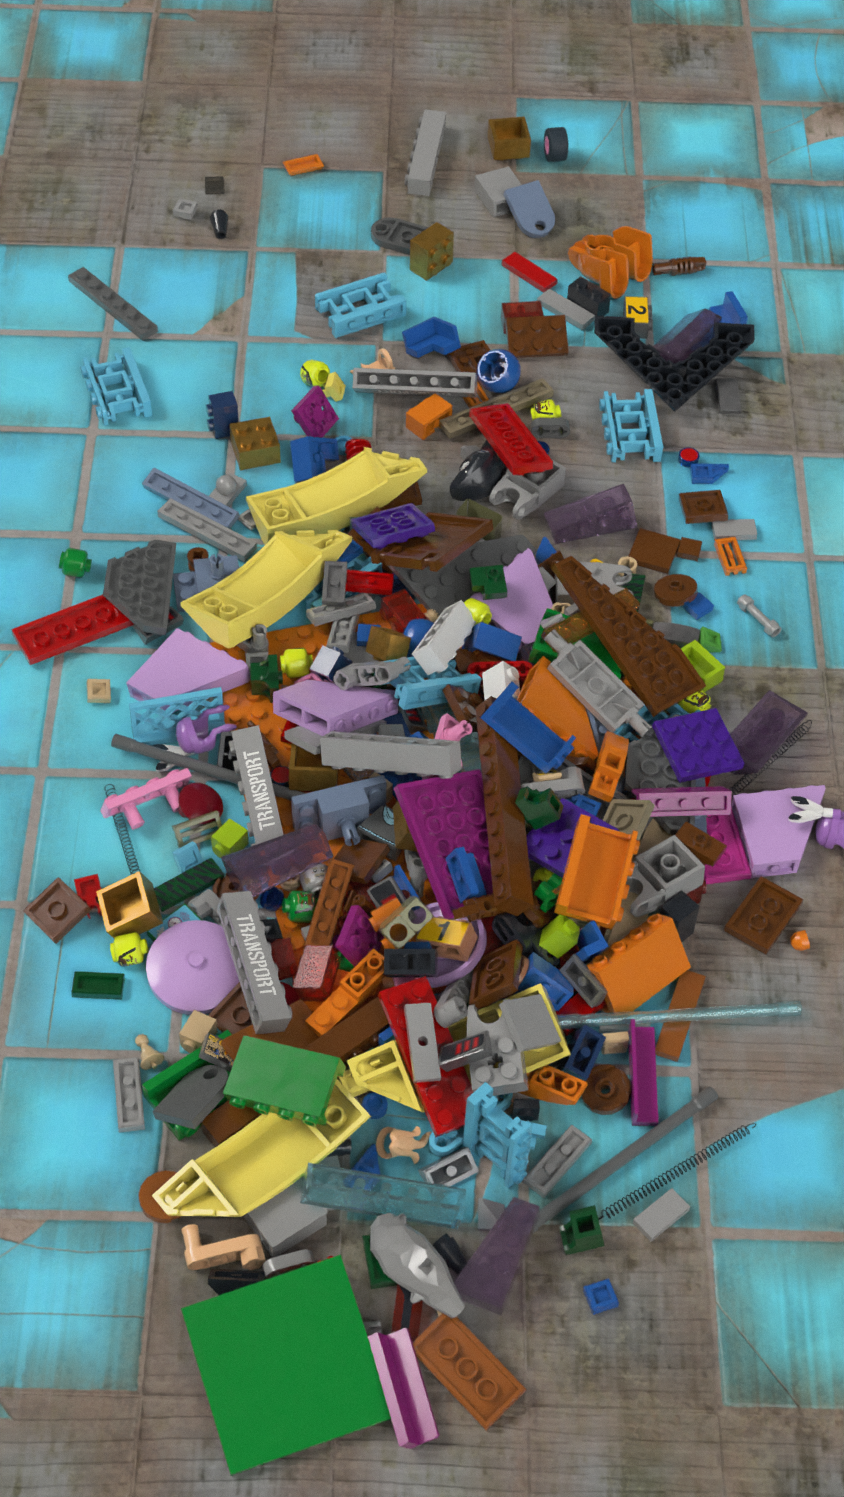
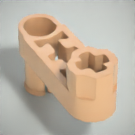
[181,1224,266,1270]

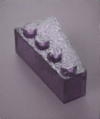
[544,483,638,544]
[221,824,333,897]
[454,1197,540,1316]

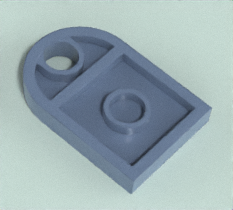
[503,180,555,238]

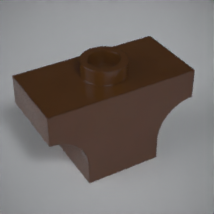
[675,822,727,867]

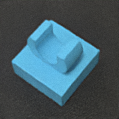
[172,841,203,873]
[521,1120,547,1150]

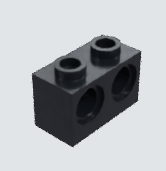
[384,949,438,978]

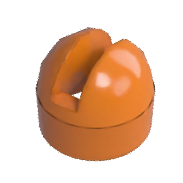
[790,930,810,951]

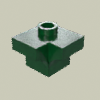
[469,565,508,600]
[250,654,283,703]
[515,786,564,830]
[559,1205,605,1255]

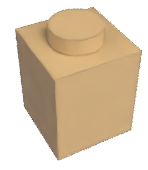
[179,1010,218,1053]

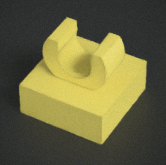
[322,372,346,402]

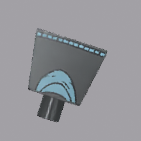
[357,805,402,862]

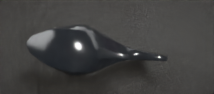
[450,440,506,501]

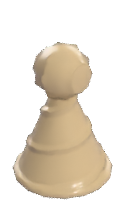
[135,1034,164,1070]

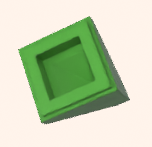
[698,626,722,652]

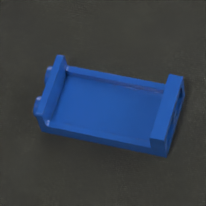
[480,681,576,774]

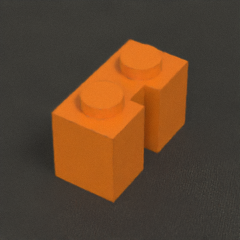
[406,393,453,440]

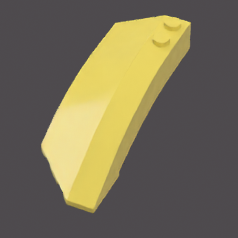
[246,447,427,545]
[181,530,352,648]
[347,983,571,1113]
[152,1079,371,1217]

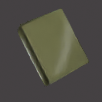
[456,499,502,541]
[380,896,434,949]

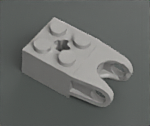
[489,460,566,520]
[555,561,634,605]
[626,835,705,917]
[467,999,529,1096]

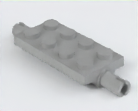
[544,629,652,737]

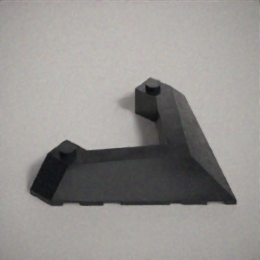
[594,316,755,412]

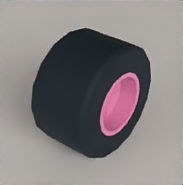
[544,127,568,162]

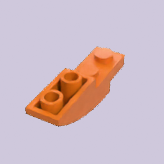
[588,731,629,803]
[305,949,385,1037]
[518,1065,588,1105]

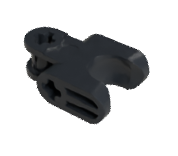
[492,912,561,967]

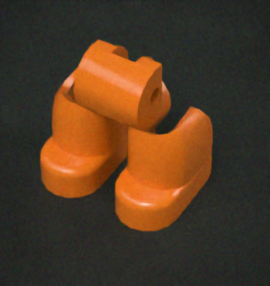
[568,226,653,299]

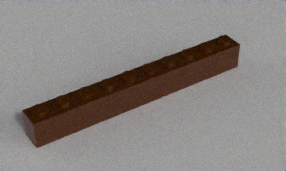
[476,696,534,916]
[201,985,395,1147]

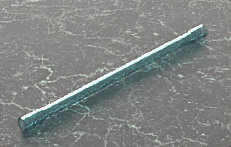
[557,1001,802,1030]

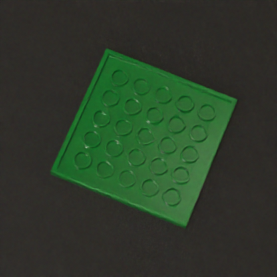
[181,1255,391,1476]

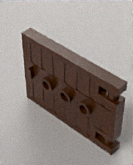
[370,512,494,572]

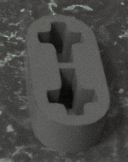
[531,418,570,438]

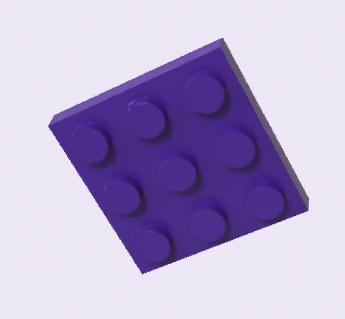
[351,503,435,549]
[652,708,745,783]
[526,798,619,878]

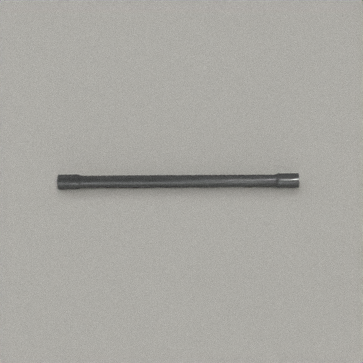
[111,734,306,801]
[509,1086,718,1244]

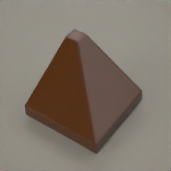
[452,649,479,674]

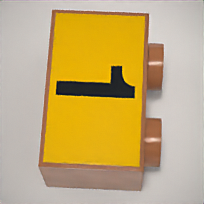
[415,916,478,962]

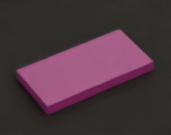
[703,807,752,885]

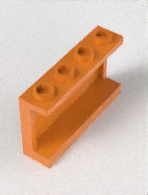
[554,814,640,929]
[586,913,691,1022]

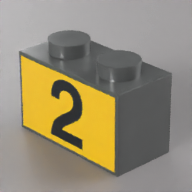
[623,296,653,339]

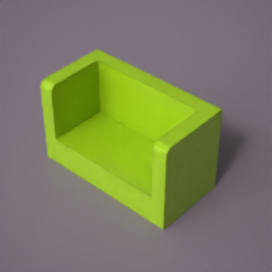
[681,640,725,692]

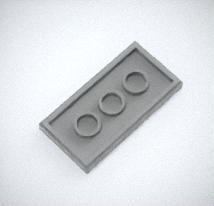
[285,720,386,755]

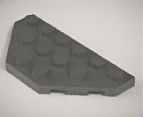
[103,539,177,635]
[624,714,696,835]

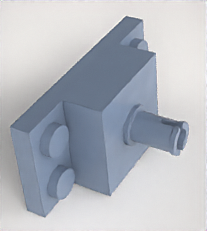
[173,554,240,612]
[291,775,386,846]

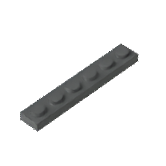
[68,267,158,341]

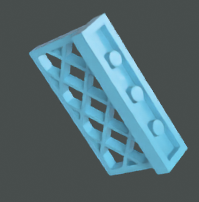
[129,687,225,746]

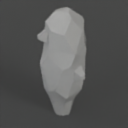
[370,1213,465,1318]

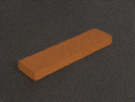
[303,858,354,955]
[655,970,706,1062]

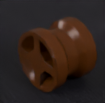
[187,547,209,572]

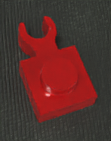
[74,874,102,919]

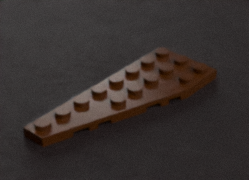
[551,556,706,717]

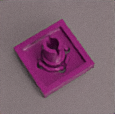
[291,385,339,438]
[332,905,384,967]

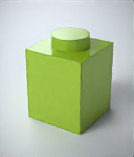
[211,818,249,862]
[539,914,580,959]

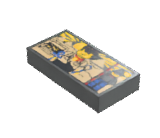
[199,1032,234,1072]

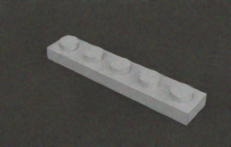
[157,498,257,562]

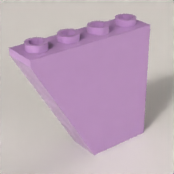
[470,548,553,659]
[126,628,251,712]
[273,679,398,736]
[731,785,826,878]

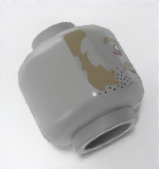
[300,862,328,898]

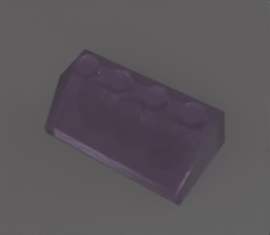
[653,308,722,364]
[730,690,808,775]

